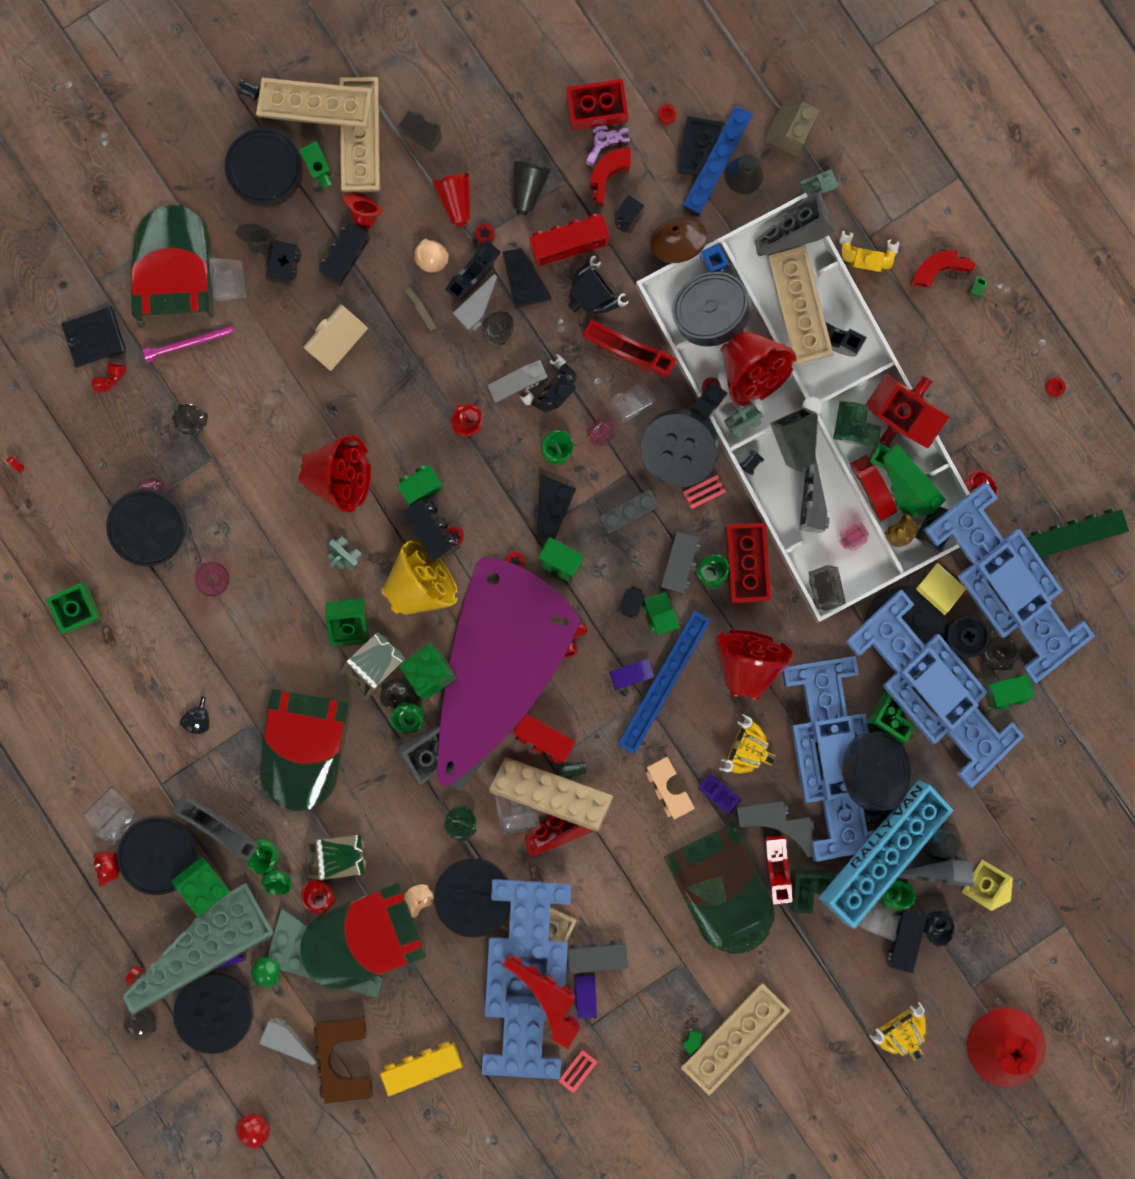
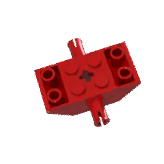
[865,373,951,449]

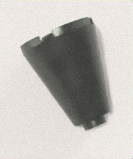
[725,154,763,195]
[513,160,551,215]
[923,822,961,860]

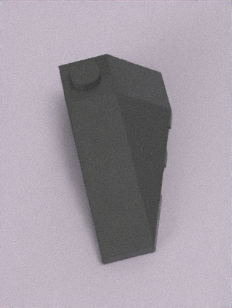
[755,191,835,256]
[799,456,830,533]
[394,723,441,785]
[897,855,974,887]

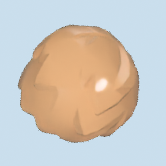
[414,239,449,273]
[402,884,434,918]

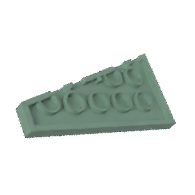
[268,908,383,998]

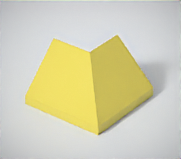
[961,860,1013,911]

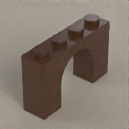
[314,1016,373,1104]

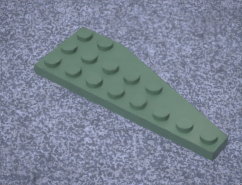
[122,883,274,1015]

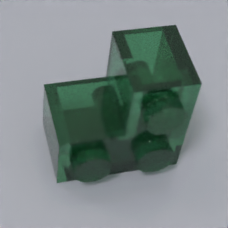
[833,401,881,446]
[788,869,835,913]

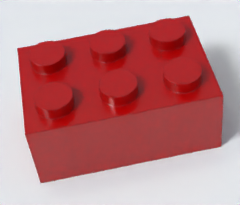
[566,79,629,131]
[513,714,576,764]

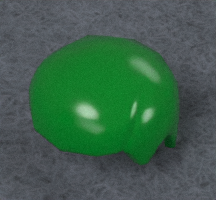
[261,870,292,895]
[251,957,281,988]

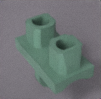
[799,169,839,197]
[724,402,763,438]
[326,536,362,572]

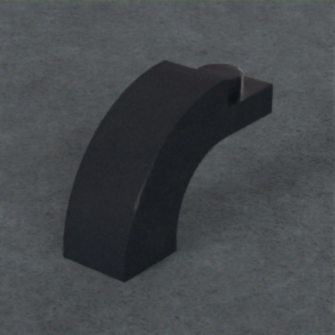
[445,240,501,302]
[825,322,867,357]
[690,382,728,421]

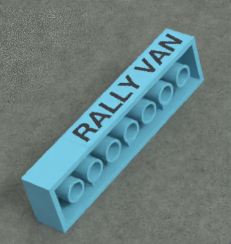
[819,781,954,929]

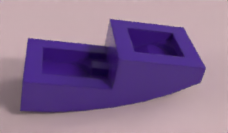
[609,659,654,690]
[698,773,742,815]
[576,976,597,1019]

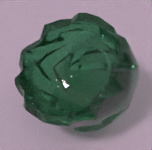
[444,806,477,841]

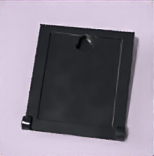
[61,306,126,368]

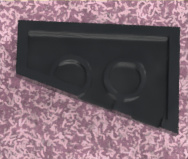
[678,116,725,176]
[502,248,552,308]
[536,474,576,540]

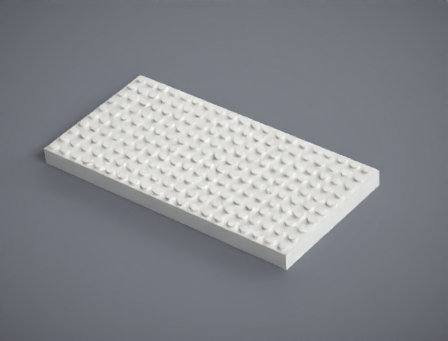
[635,193,970,623]

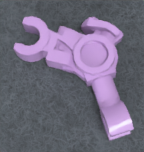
[586,125,630,167]

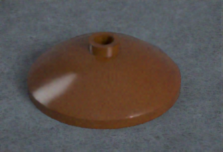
[650,217,707,263]

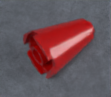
[432,172,470,227]

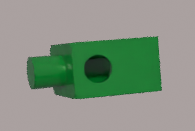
[299,141,332,189]

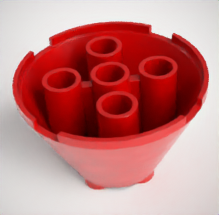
[720,330,797,406]
[298,435,371,513]
[716,630,794,700]
[967,1008,1046,1087]

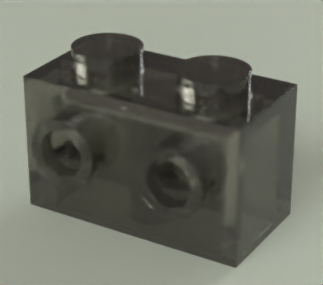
[399,110,442,152]
[808,565,846,611]

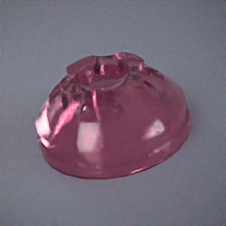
[194,561,230,597]

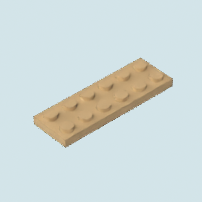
[340,77,380,192]
[256,78,373,129]
[768,245,834,366]
[490,757,613,832]
[681,982,791,1096]

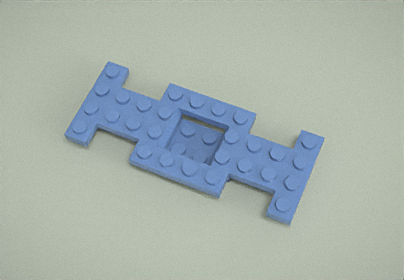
[924,482,1095,684]
[845,590,1024,788]
[782,656,876,861]
[482,879,571,1079]

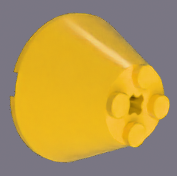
[381,540,458,615]

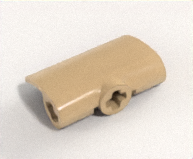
[303,304,368,371]

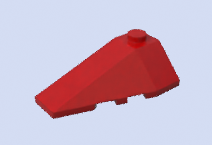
[524,815,605,857]

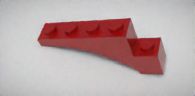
[582,319,677,380]
[503,955,580,1050]

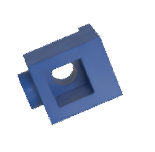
[700,244,729,273]

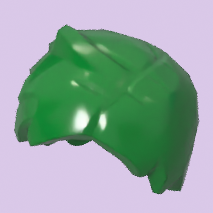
[541,430,574,465]
[697,554,730,589]
[390,702,424,733]
[245,838,279,875]
[880,879,916,911]

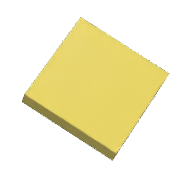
[916,563,966,615]

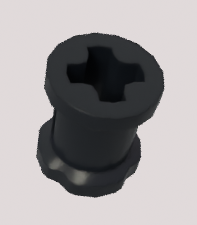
[237,78,261,102]
[739,450,764,475]

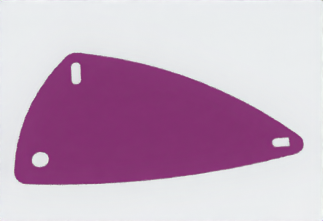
[437,557,579,786]

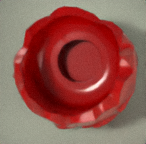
[451,403,483,437]
[964,470,998,496]
[93,851,120,887]
[301,879,336,914]
[235,1114,270,1150]

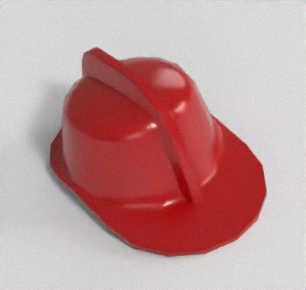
[343,192,383,229]

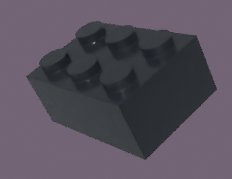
[402,499,460,561]

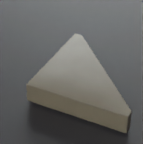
[404,286,436,331]

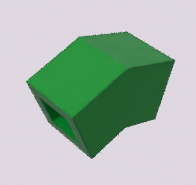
[968,276,988,298]
[682,1030,702,1054]

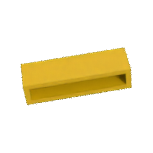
[380,1041,463,1096]

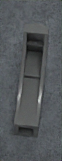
[172,795,259,861]
[735,801,816,857]

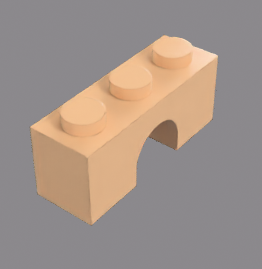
[645,756,695,820]

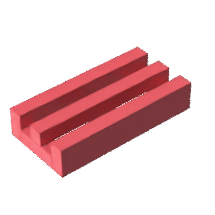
[683,475,726,510]
[558,1049,598,1093]

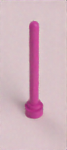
[143,327,234,363]

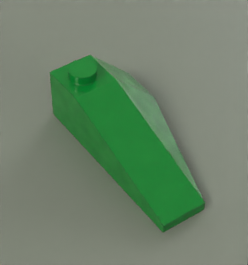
[883,444,946,518]

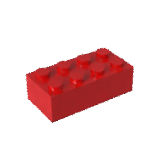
[529,214,610,268]
[725,523,771,604]

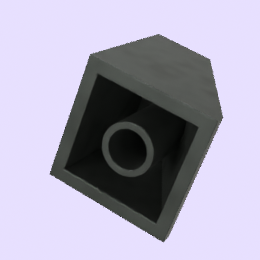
[770,407,818,472]

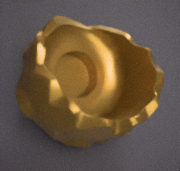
[885,514,918,547]

